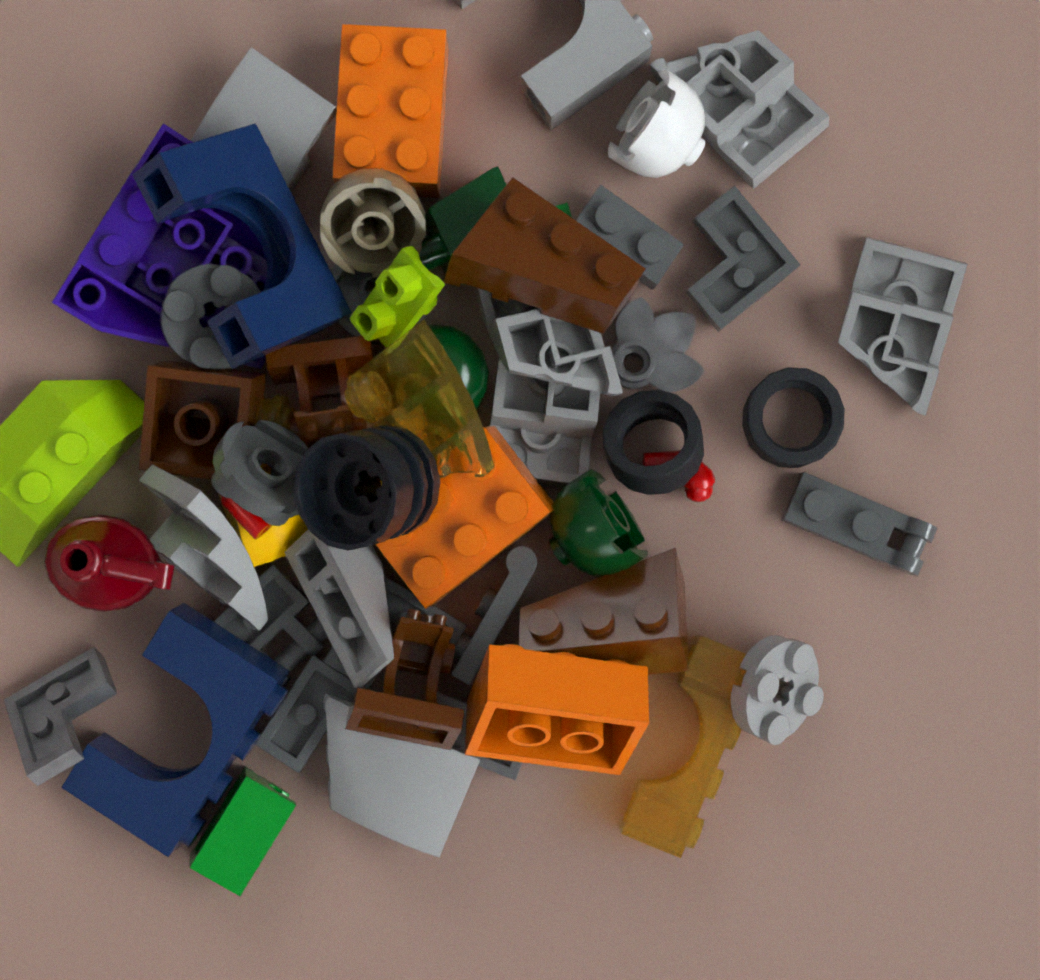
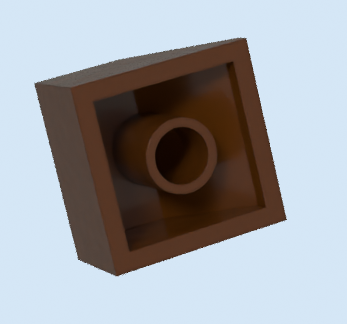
[139,360,266,480]

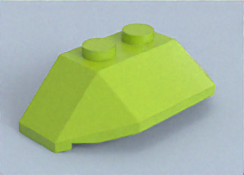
[0,380,144,567]

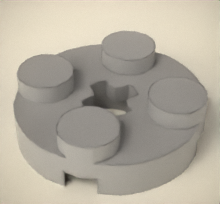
[731,635,824,745]

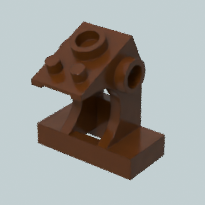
[266,336,377,449]
[345,609,464,750]

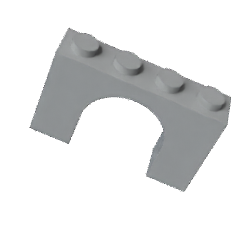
[456,0,653,131]

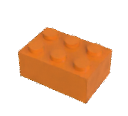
[332,24,449,198]
[376,426,554,609]
[465,644,649,775]

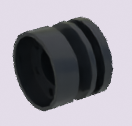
[294,424,440,551]

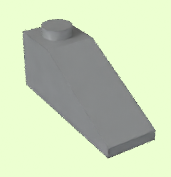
[284,529,394,688]

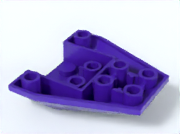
[52,123,267,369]

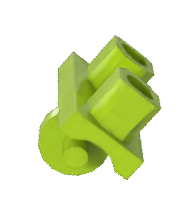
[350,246,445,351]

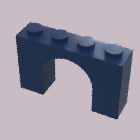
[132,123,352,369]
[61,603,289,857]

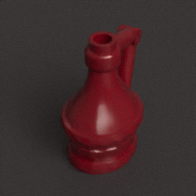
[44,514,175,612]

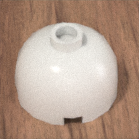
[608,70,705,178]

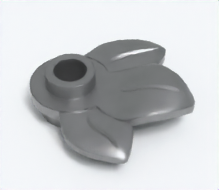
[611,297,704,392]

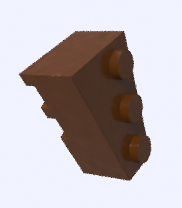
[444,177,646,334]
[519,548,689,675]

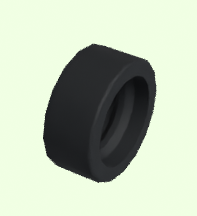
[742,367,845,468]
[602,390,704,495]

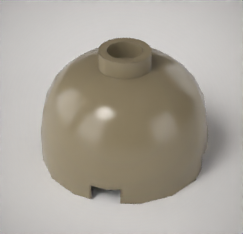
[320,169,426,278]

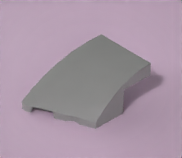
[650,30,829,189]
[191,47,337,192]
[838,236,968,416]
[473,287,623,396]
[489,357,600,489]
[139,464,268,631]
[323,694,480,858]

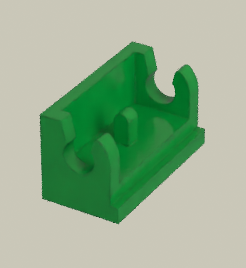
[189,766,296,896]

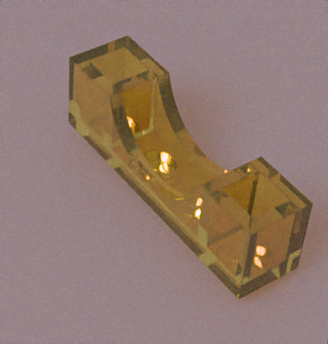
[619,635,746,858]

